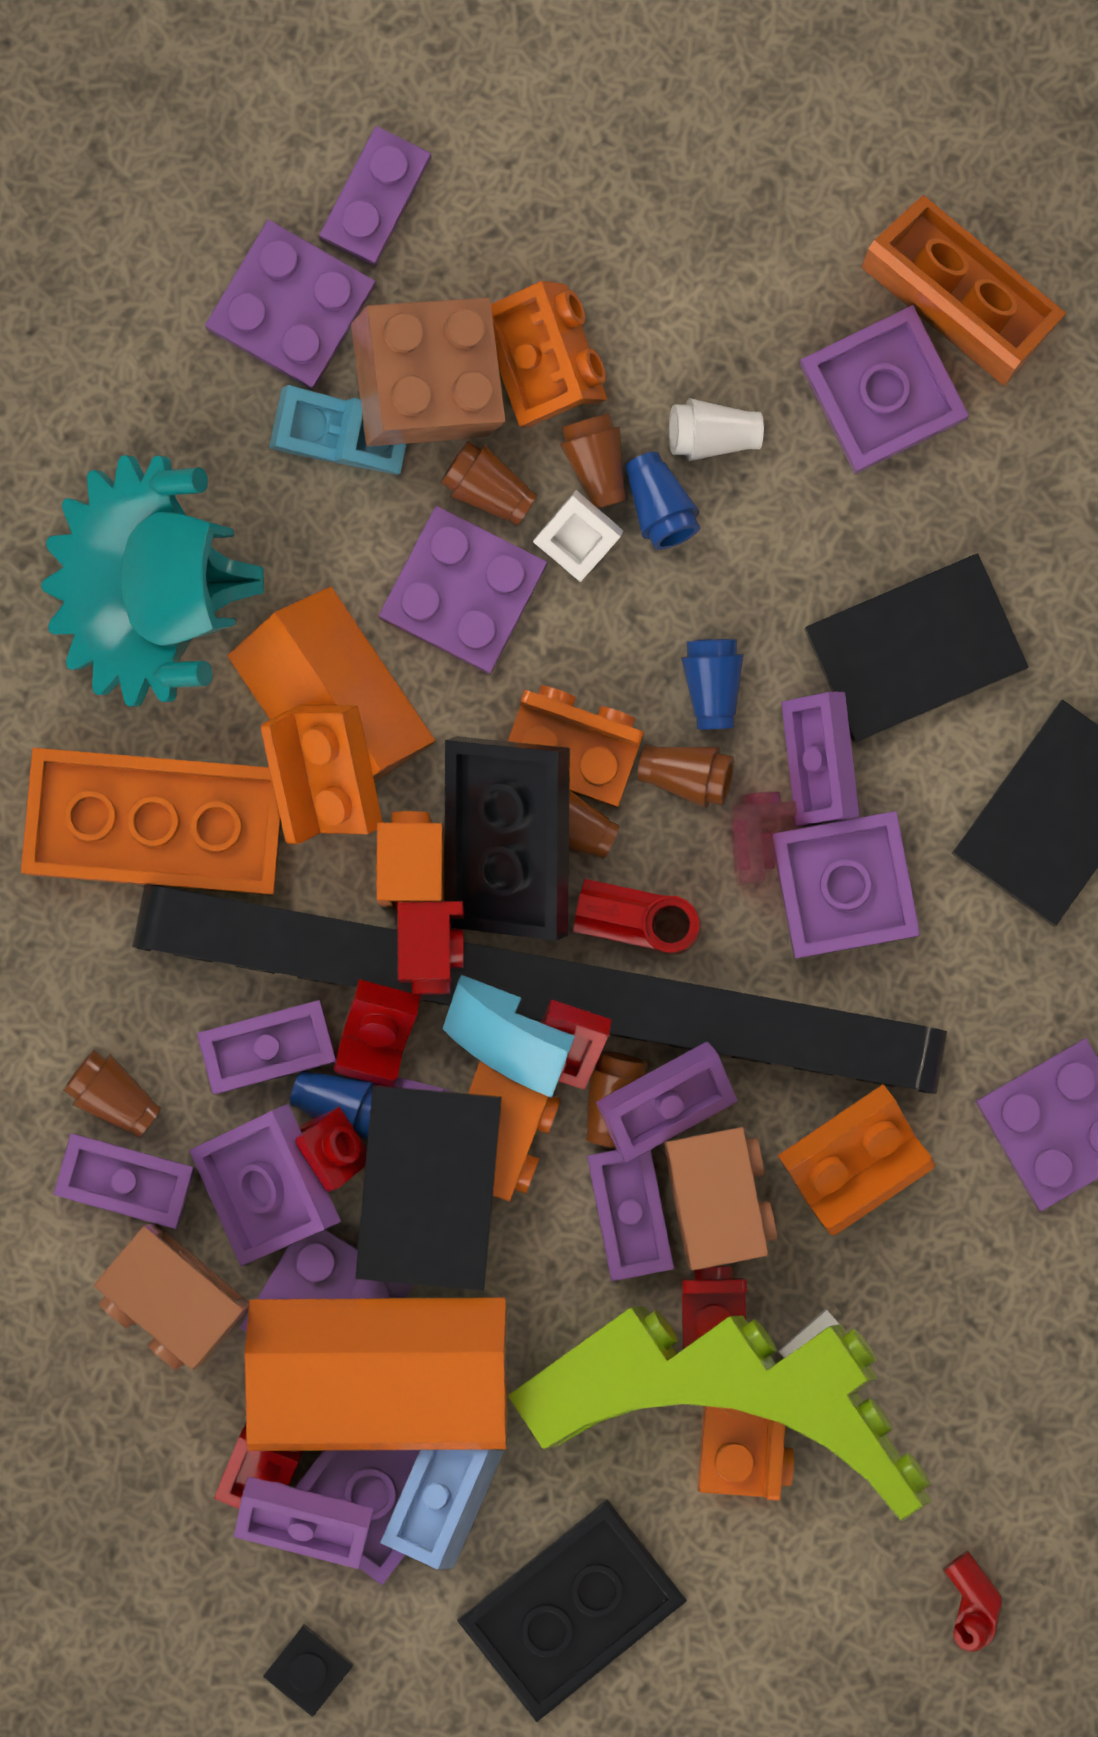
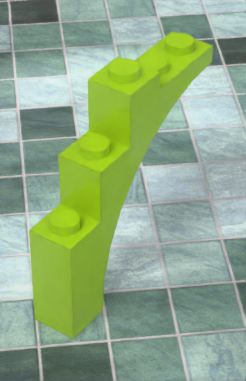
[507,1306,932,1520]

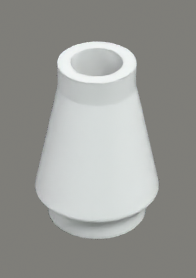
[669,398,764,461]

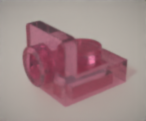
[729,792,797,886]

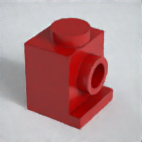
[398,901,464,995]

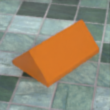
[861,195,1066,386]
[227,586,436,783]

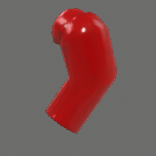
[943,1551,1002,1652]

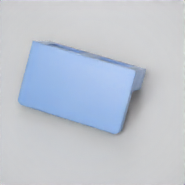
[380,1449,504,1570]

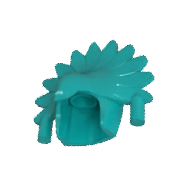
[41,455,264,707]

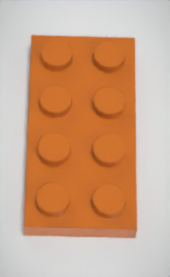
[21,747,281,896]

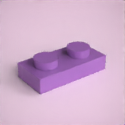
[319,126,432,267]
[781,692,860,826]
[197,1000,336,1095]
[596,1042,738,1162]
[53,1133,195,1229]
[587,1149,674,1281]
[234,1476,373,1569]

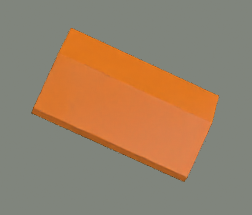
[245,1297,508,1451]

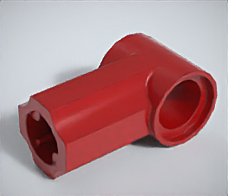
[573,879,701,954]

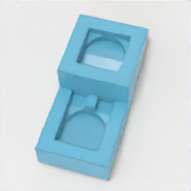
[269,385,406,475]
[442,975,575,1098]

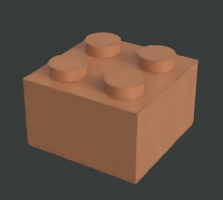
[351,298,506,447]
[663,1127,777,1270]
[93,1224,249,1370]

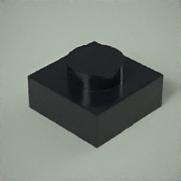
[263,1624,354,1717]

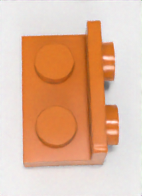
[491,281,607,427]
[508,685,644,808]
[261,705,383,844]
[777,1084,935,1236]
[697,1406,794,1501]

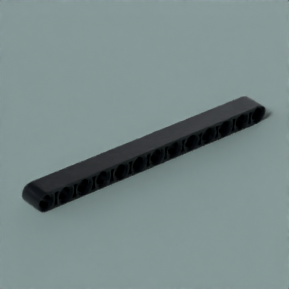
[132,884,947,1095]

